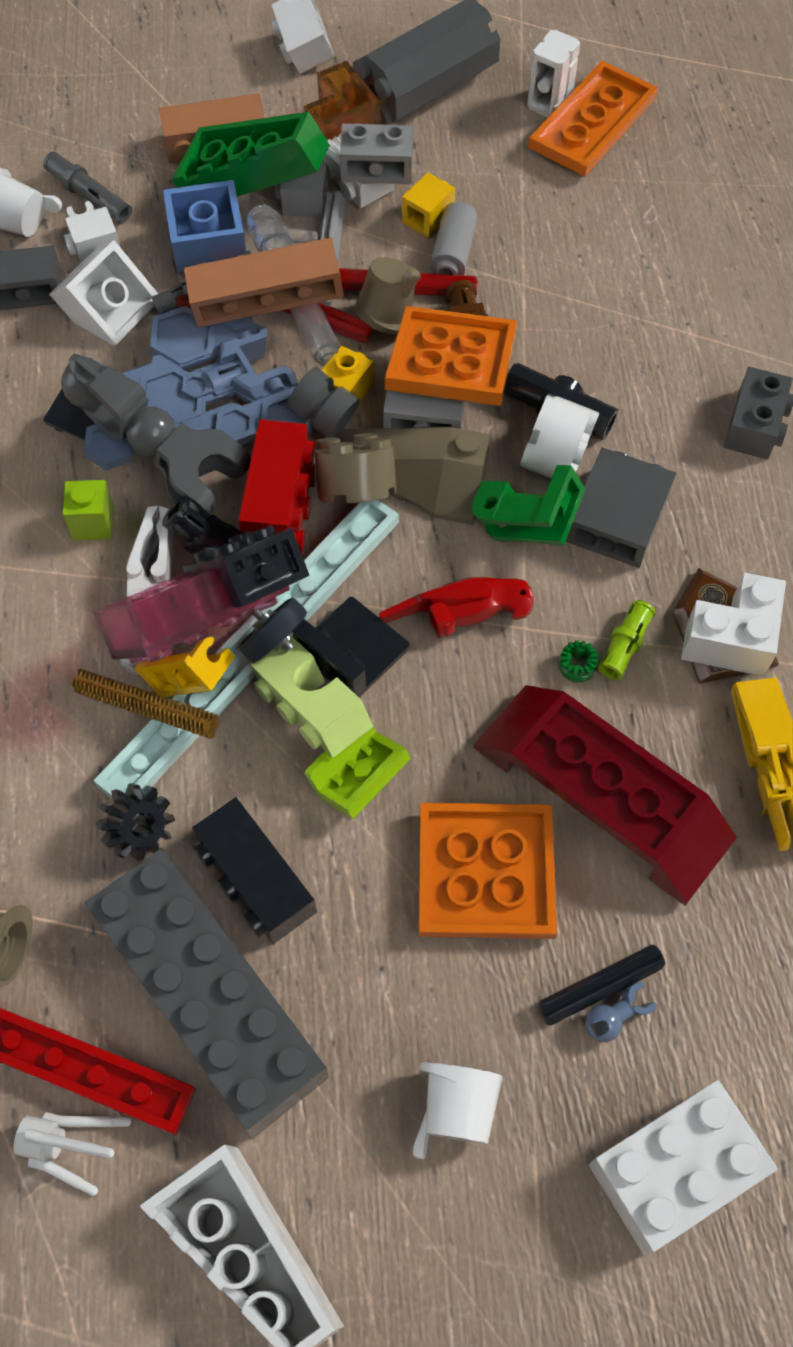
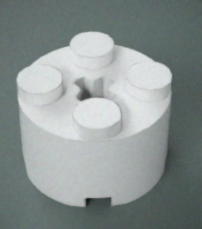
[520,394,599,479]

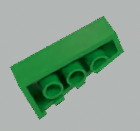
[172,112,330,197]

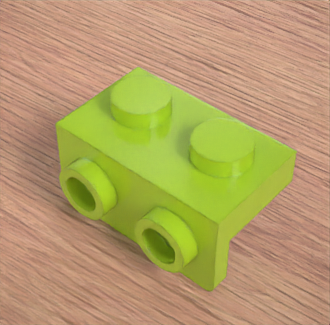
[304,727,411,819]

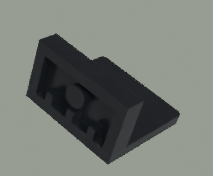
[183,525,310,609]
[292,597,410,698]

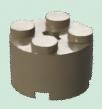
[314,433,397,503]

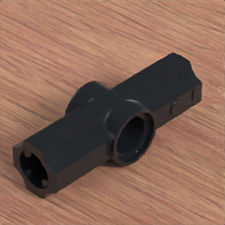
[503,363,619,440]

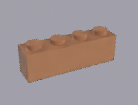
[184,237,344,327]

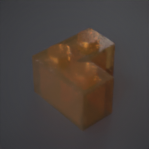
[304,61,381,141]

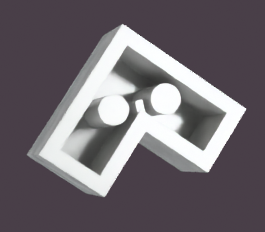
[681,572,786,677]

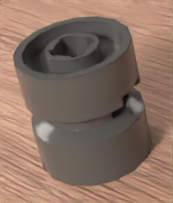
[287,367,360,438]

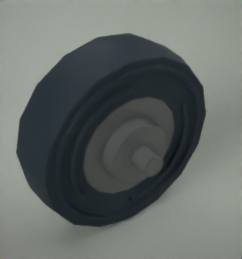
[239,597,307,663]

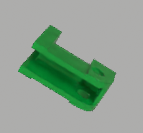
[472,465,586,546]

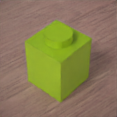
[63,480,114,540]

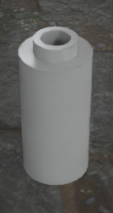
[430,202,478,275]

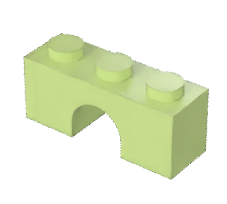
[250,637,374,758]

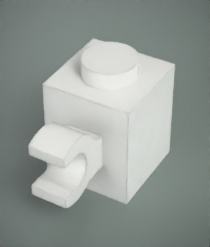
[63,201,120,264]

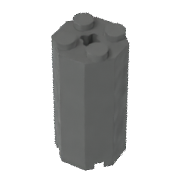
[353,0,500,125]

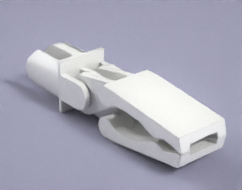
[115,506,174,675]

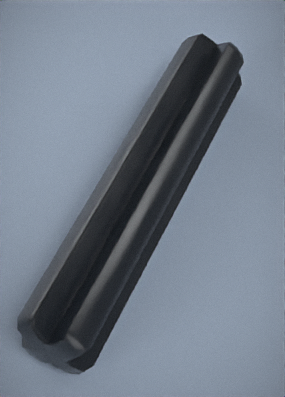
[538,945,666,1026]

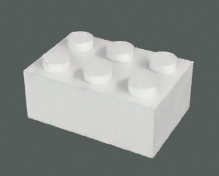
[588,1080,778,1256]

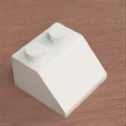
[49,240,158,346]

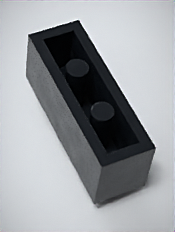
[192,797,317,945]

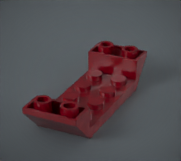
[473,685,737,906]

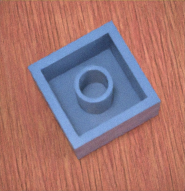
[163,180,246,274]

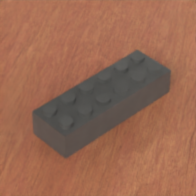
[85,848,329,1139]

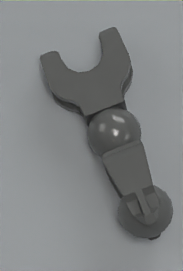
[61,353,251,518]

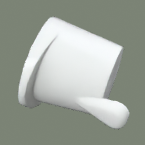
[0,168,62,237]
[412,1062,503,1160]

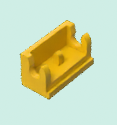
[134,637,235,697]

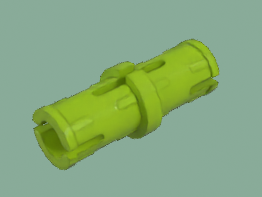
[598,600,656,681]

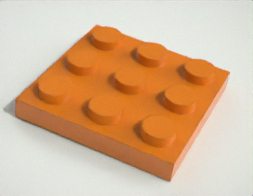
[385,306,517,406]
[419,803,557,939]

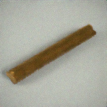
[71,669,220,739]

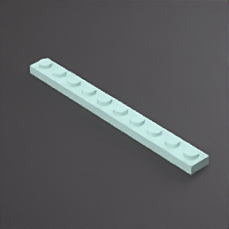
[93,500,399,800]

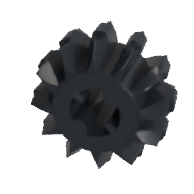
[96,783,175,860]

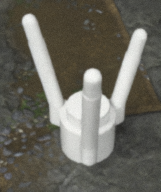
[13,1112,131,1196]

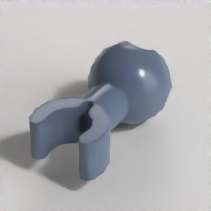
[585,981,657,1043]

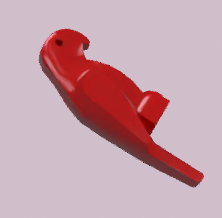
[379,577,534,638]

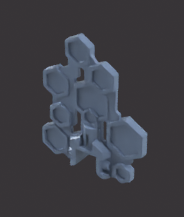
[84,306,312,477]

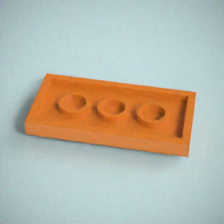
[528,60,658,177]

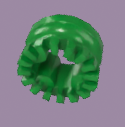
[559,640,598,682]

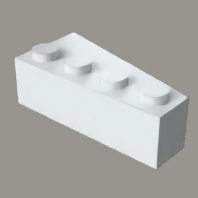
[140,1144,344,1347]

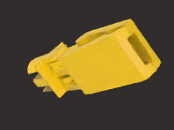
[731,677,793,852]

